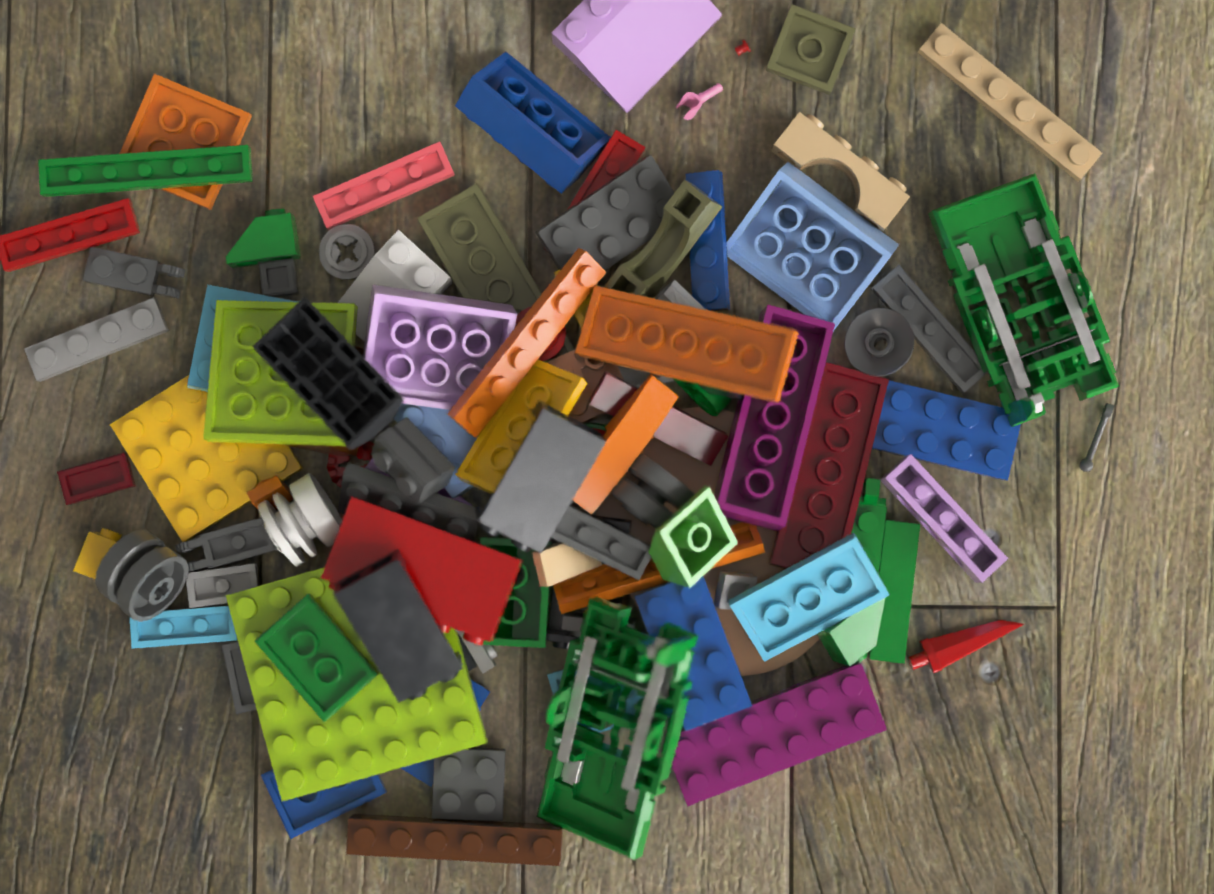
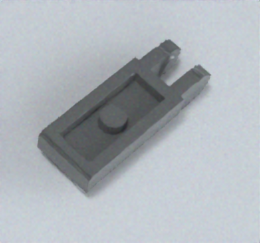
[83,247,185,299]
[175,517,278,573]

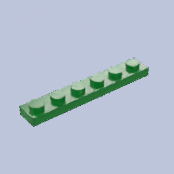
[38,145,253,197]

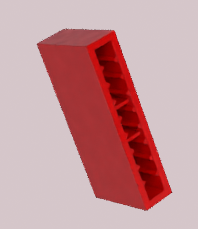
[321,497,523,646]

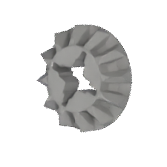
[319,224,374,280]

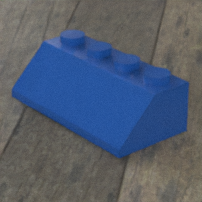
[455,52,611,194]

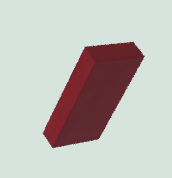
[57,452,136,505]

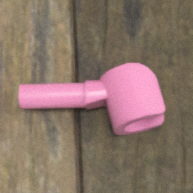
[676,83,723,120]

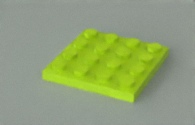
[203,300,358,446]

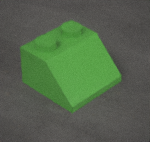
[649,486,738,588]

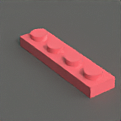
[313,142,455,230]

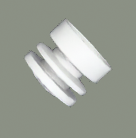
[258,473,342,567]

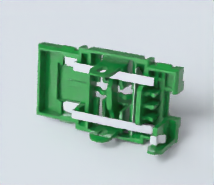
[928,173,1119,427]
[536,597,698,860]

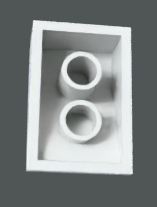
[338,230,453,342]

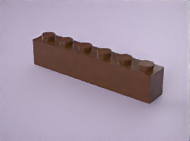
[346,814,563,866]

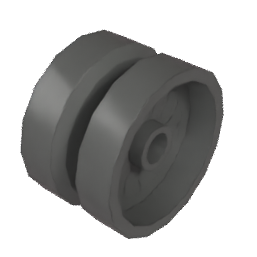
[610,453,695,529]
[95,529,189,622]

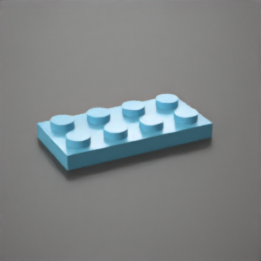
[729,533,889,662]

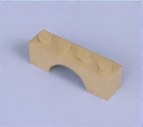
[771,112,910,232]

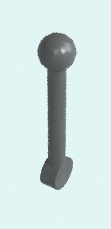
[1079,403,1114,472]

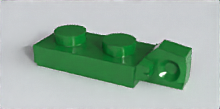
[851,478,887,574]

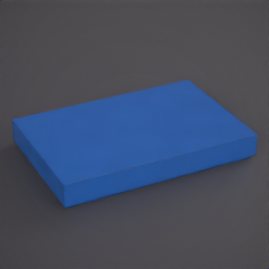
[261,769,387,839]

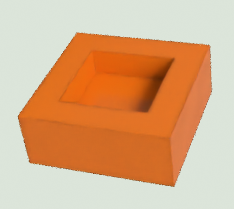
[247,475,294,510]

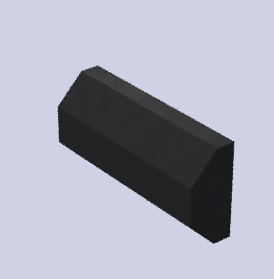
[252,297,404,450]

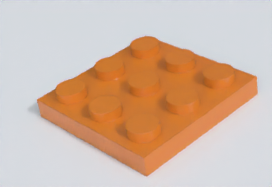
[119,74,252,210]

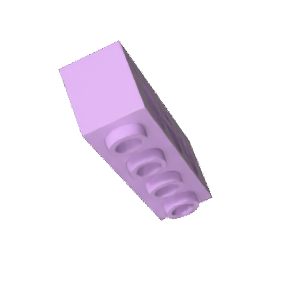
[881,454,1008,583]

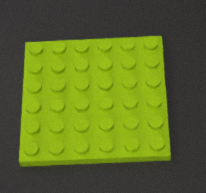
[226,567,488,802]

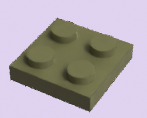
[766,4,856,95]

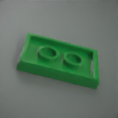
[254,594,379,722]

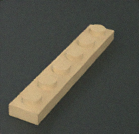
[918,23,1102,182]

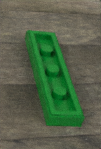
[868,520,920,664]

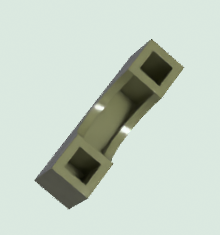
[604,180,723,298]

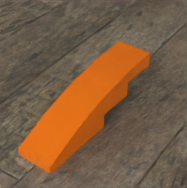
[573,374,679,515]

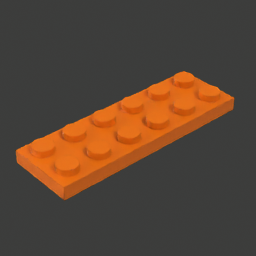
[575,286,798,403]

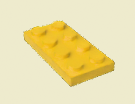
[455,360,587,494]

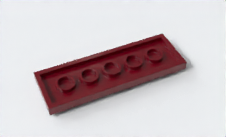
[769,362,889,569]

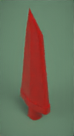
[908,620,1024,674]

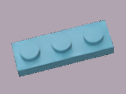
[130,606,238,649]

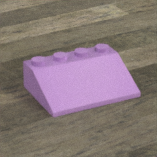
[552,0,722,113]
[363,285,517,410]

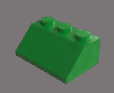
[480,537,553,648]

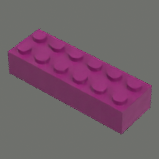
[714,304,835,531]
[672,662,887,807]

